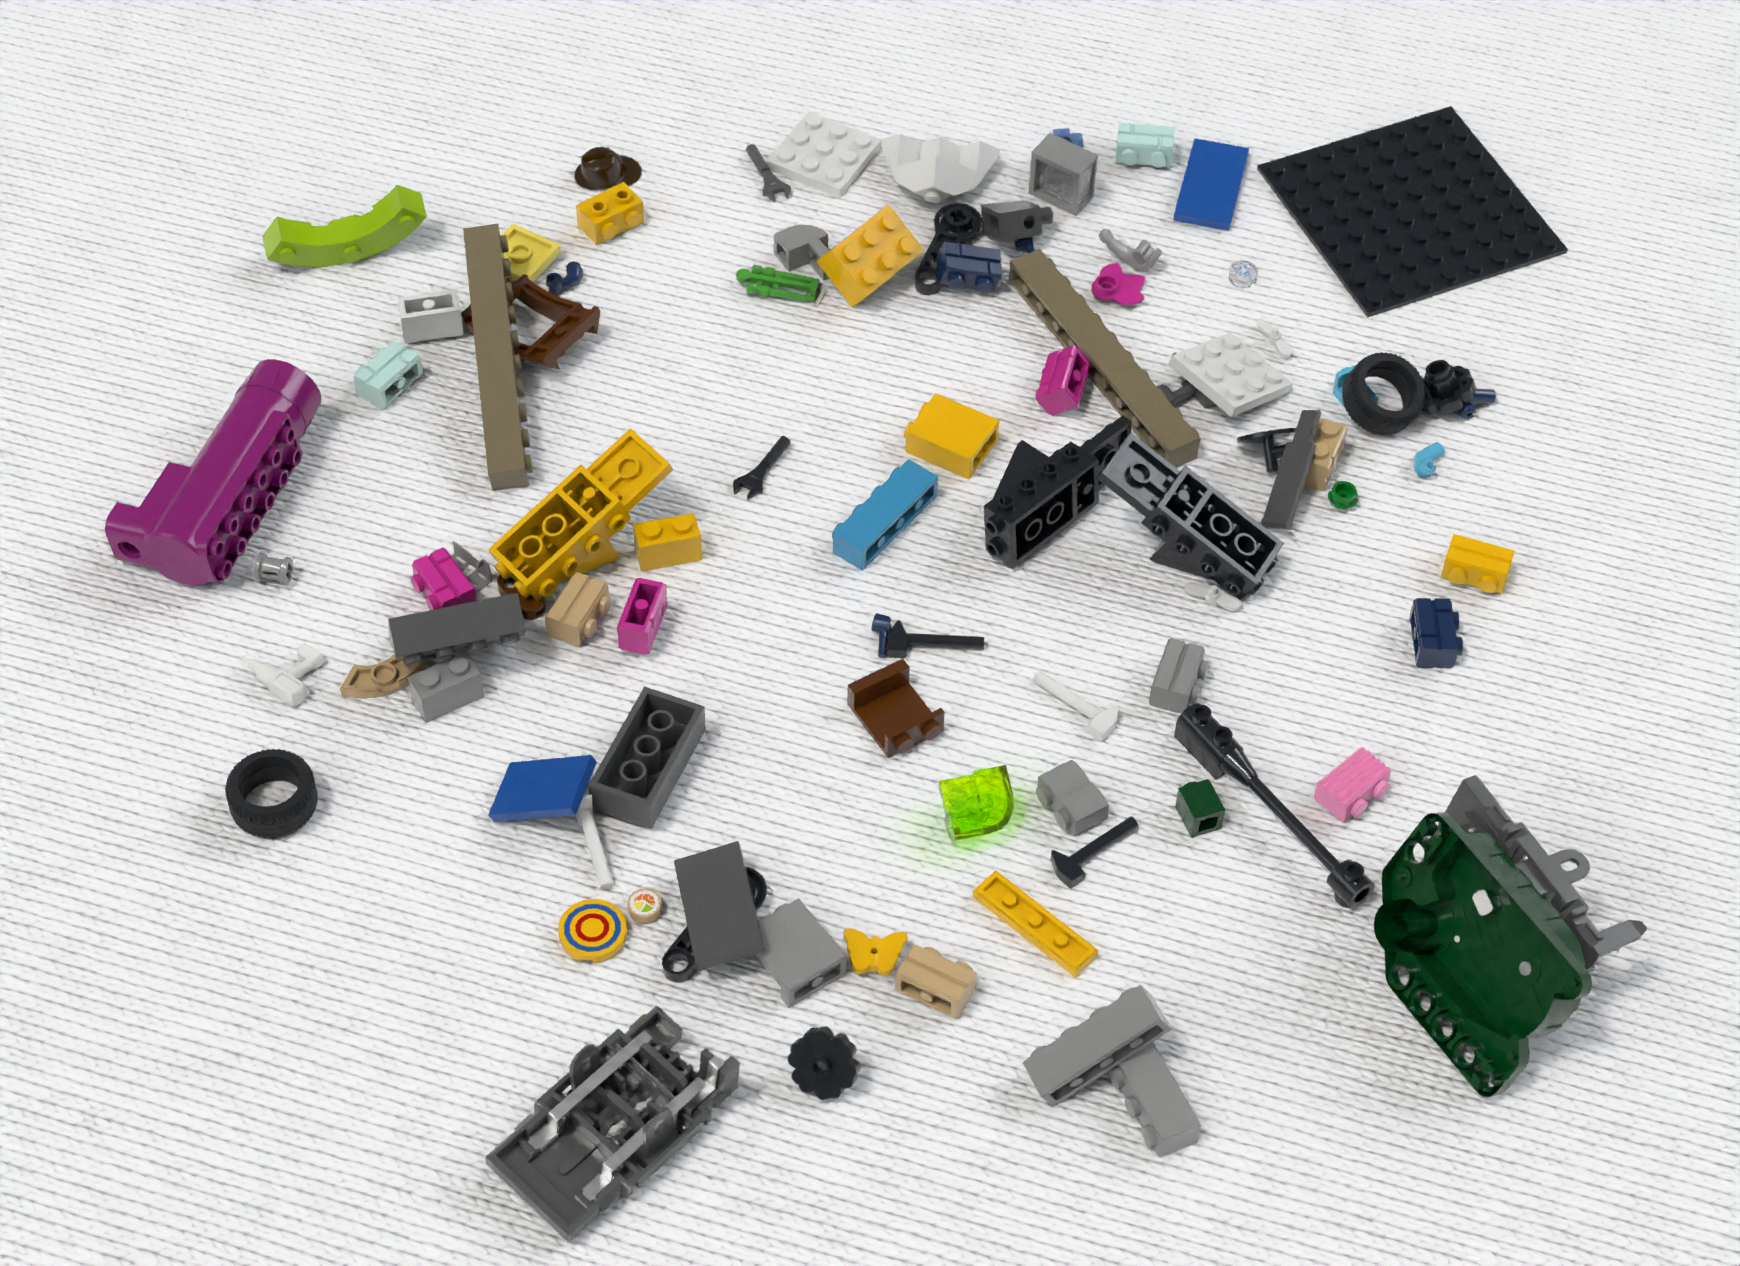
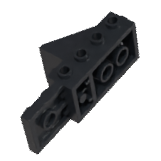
[983,415,1131,568]
[1097,433,1284,600]

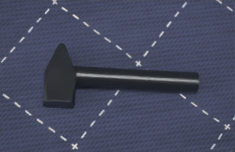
[887,620,984,658]
[1050,816,1138,889]

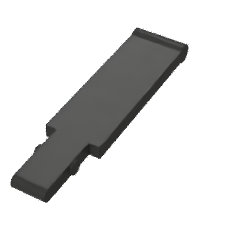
[1261,410,1321,530]

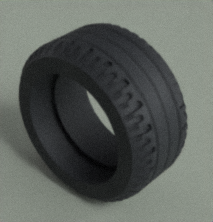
[1342,352,1426,435]
[225,749,318,838]

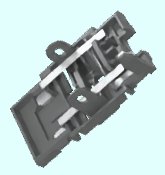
[485,1006,740,1243]

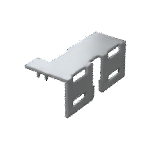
[451,541,492,593]

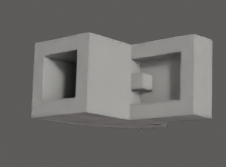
[774,224,830,281]

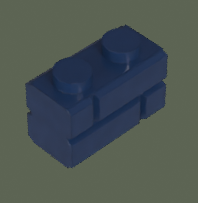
[936,241,1002,293]
[1409,598,1463,668]

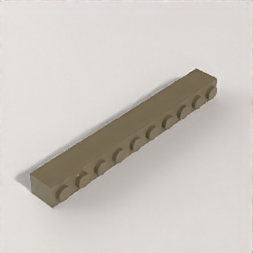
[463,224,533,491]
[1009,249,1200,467]

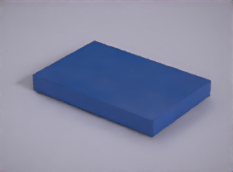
[488,755,597,822]

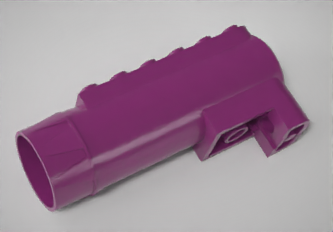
[105,359,322,586]

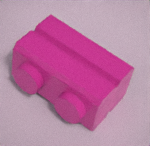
[1035,345,1090,416]
[410,547,477,610]
[617,578,668,655]

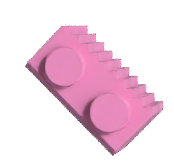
[1313,747,1391,823]

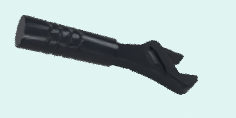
[733,436,791,500]

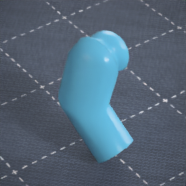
[1414,442,1445,478]

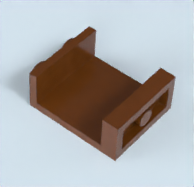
[847,659,945,758]

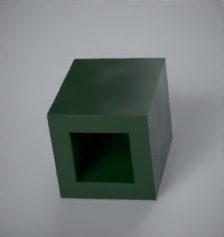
[1175,779,1225,838]

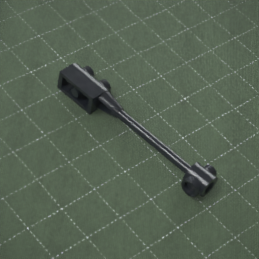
[1174,703,1375,908]

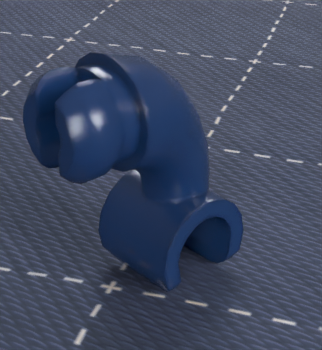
[546,261,583,296]

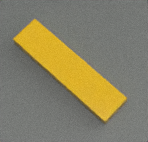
[973,870,1098,977]

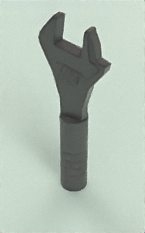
[746,144,791,202]

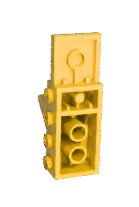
[488,428,674,602]

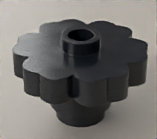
[1421,360,1477,415]
[787,1026,861,1100]

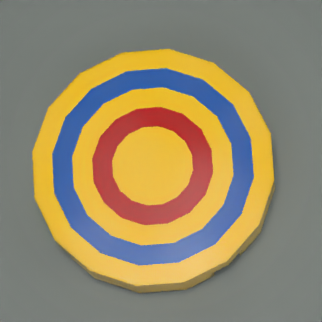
[558,899,627,963]

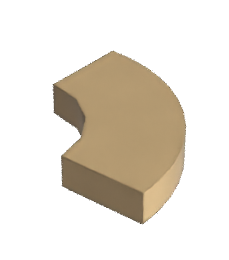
[340,654,428,699]

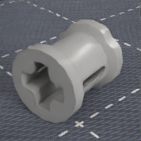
[254,552,294,585]

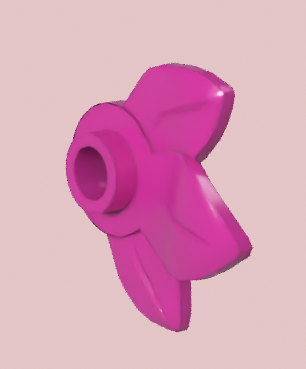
[1091,262,1145,305]

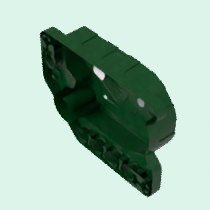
[1374,812,1592,1097]

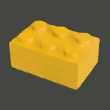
[816,204,924,307]

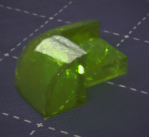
[938,765,1014,843]

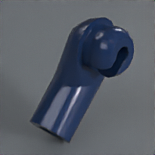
[1457,388,1496,419]

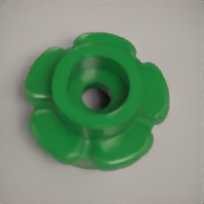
[1328,481,1358,509]

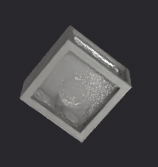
[1028,133,1098,216]

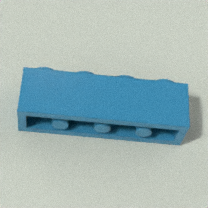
[832,459,938,571]

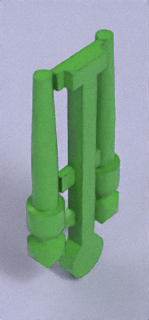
[736,265,820,302]

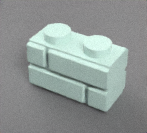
[1115,122,1175,168]
[353,341,423,410]

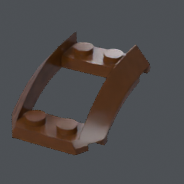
[461,274,601,369]

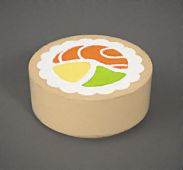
[627,888,662,924]

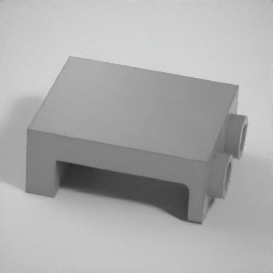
[755,898,846,1008]

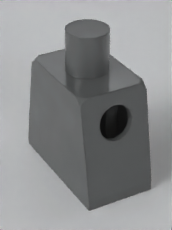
[981,200,1053,242]

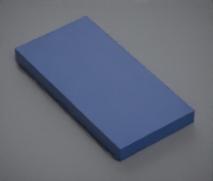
[1173,138,1249,231]

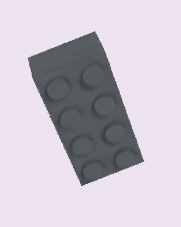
[588,686,706,829]

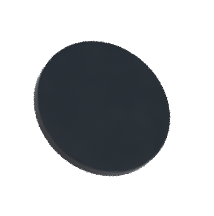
[1236,428,1295,472]

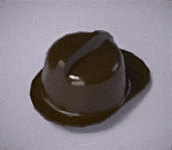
[574,146,642,190]

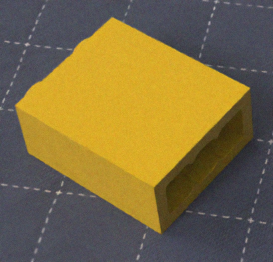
[903,393,1000,480]

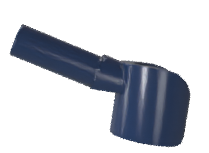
[1015,237,1035,253]
[871,613,892,658]

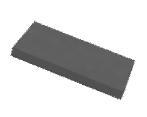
[673,841,765,971]

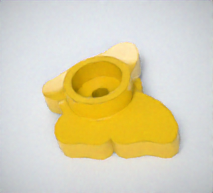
[843,928,908,976]

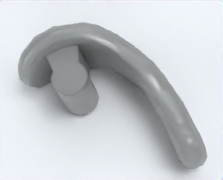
[1099,229,1162,271]

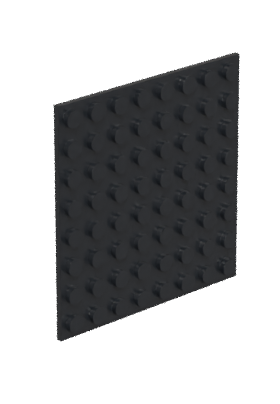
[1257,106,1568,318]

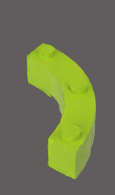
[262,184,427,267]

